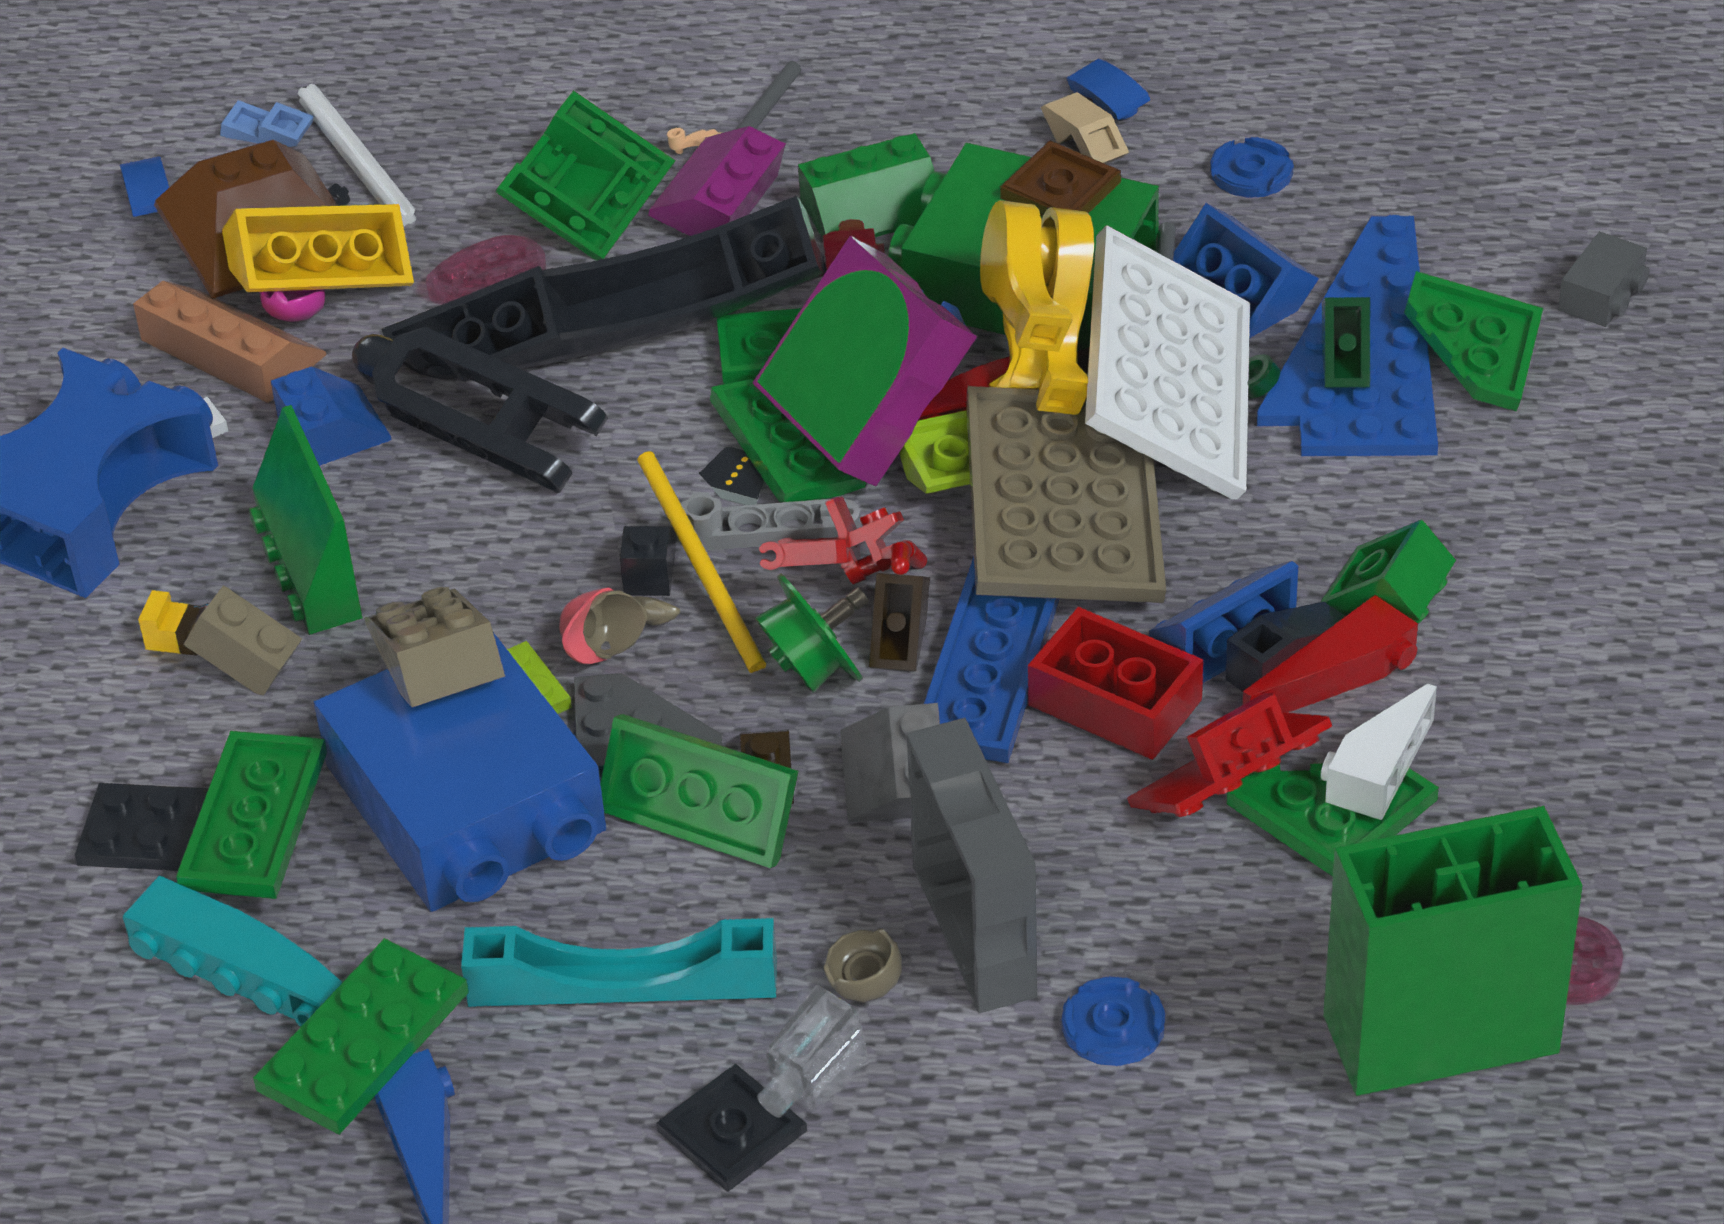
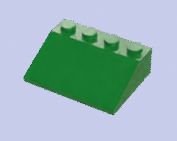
[249,405,363,635]

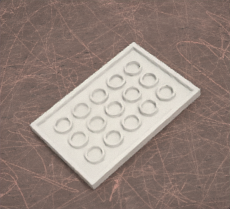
[1085,225,1250,499]

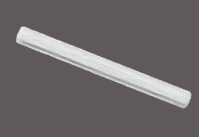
[298,84,416,226]

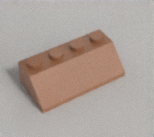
[133,281,326,403]

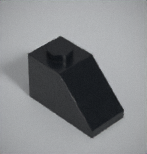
[620,526,677,596]

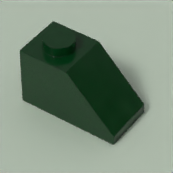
[1322,297,1370,388]

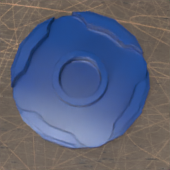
[1210,137,1294,198]
[1062,976,1165,1066]

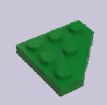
[1404,271,1543,412]
[1226,763,1439,877]

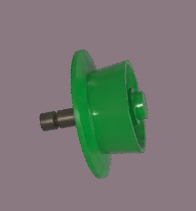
[755,573,869,693]

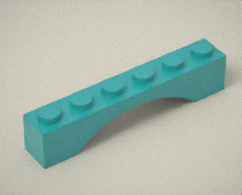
[461,918,777,1007]

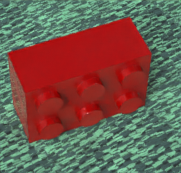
[1028,606,1203,760]

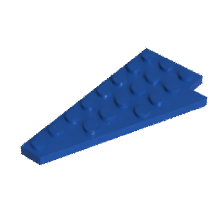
[1257,215,1438,456]

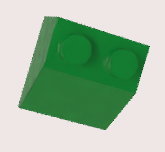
[1321,519,1456,623]

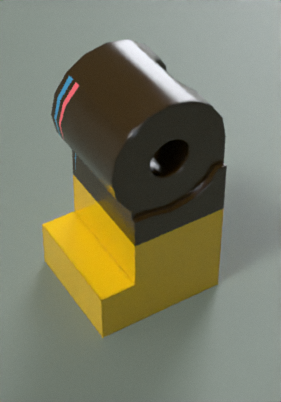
[138,590,209,656]

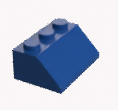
[1173,203,1319,338]
[1149,561,1299,683]

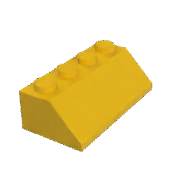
[222,204,414,292]

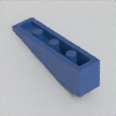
[374,1049,455,1224]

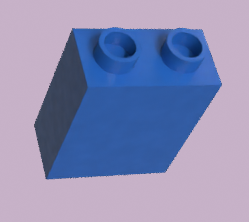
[313,632,607,912]

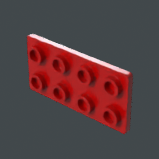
[1127,693,1333,817]

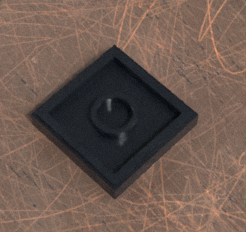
[656,1063,807,1192]

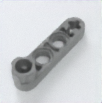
[681,492,861,551]

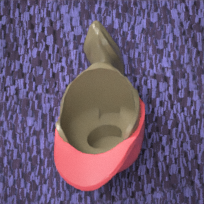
[559,587,680,665]

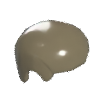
[823,928,902,1003]

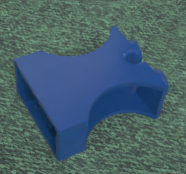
[0,348,219,598]

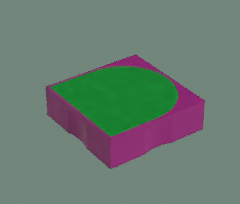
[753,236,977,487]

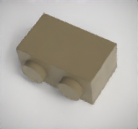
[183,585,302,696]

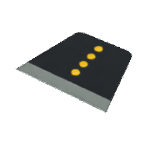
[699,447,764,505]

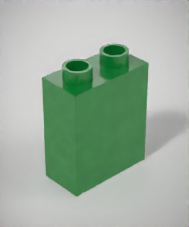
[888,142,1159,351]
[1323,806,1583,1096]

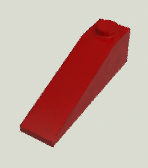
[1242,595,1418,713]

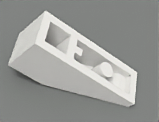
[1321,684,1437,820]

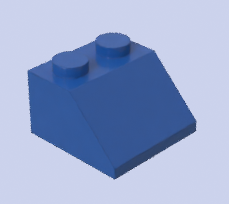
[271,366,392,466]

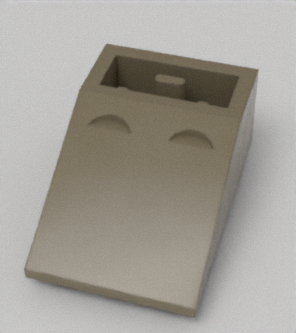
[364,587,505,707]

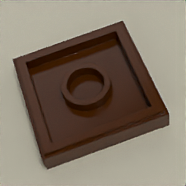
[1000,141,1121,216]

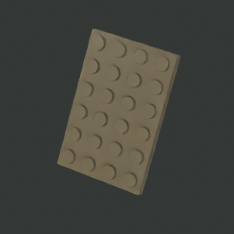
[966,386,1166,603]

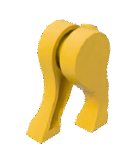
[980,200,1094,415]

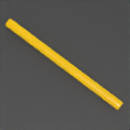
[637,451,766,673]

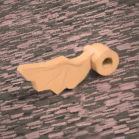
[667,128,720,154]

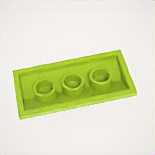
[899,410,970,494]

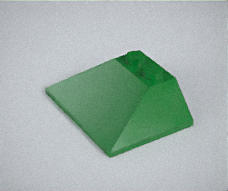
[495,90,676,260]

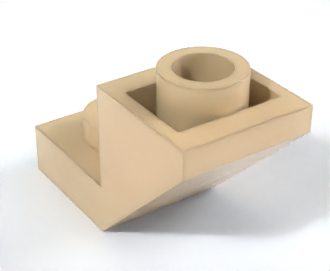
[1041,92,1129,164]

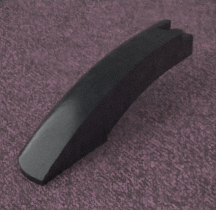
[381,195,826,379]

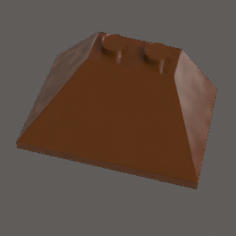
[154,139,338,299]

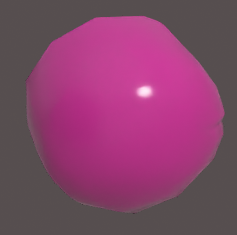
[259,289,325,322]

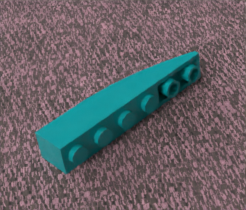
[123,875,342,1027]

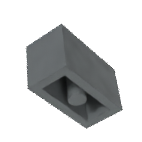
[1558,231,1650,327]

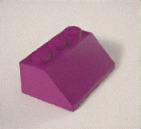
[648,126,786,236]

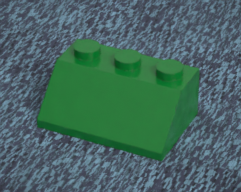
[798,133,934,238]

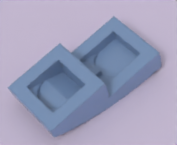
[220,100,314,147]

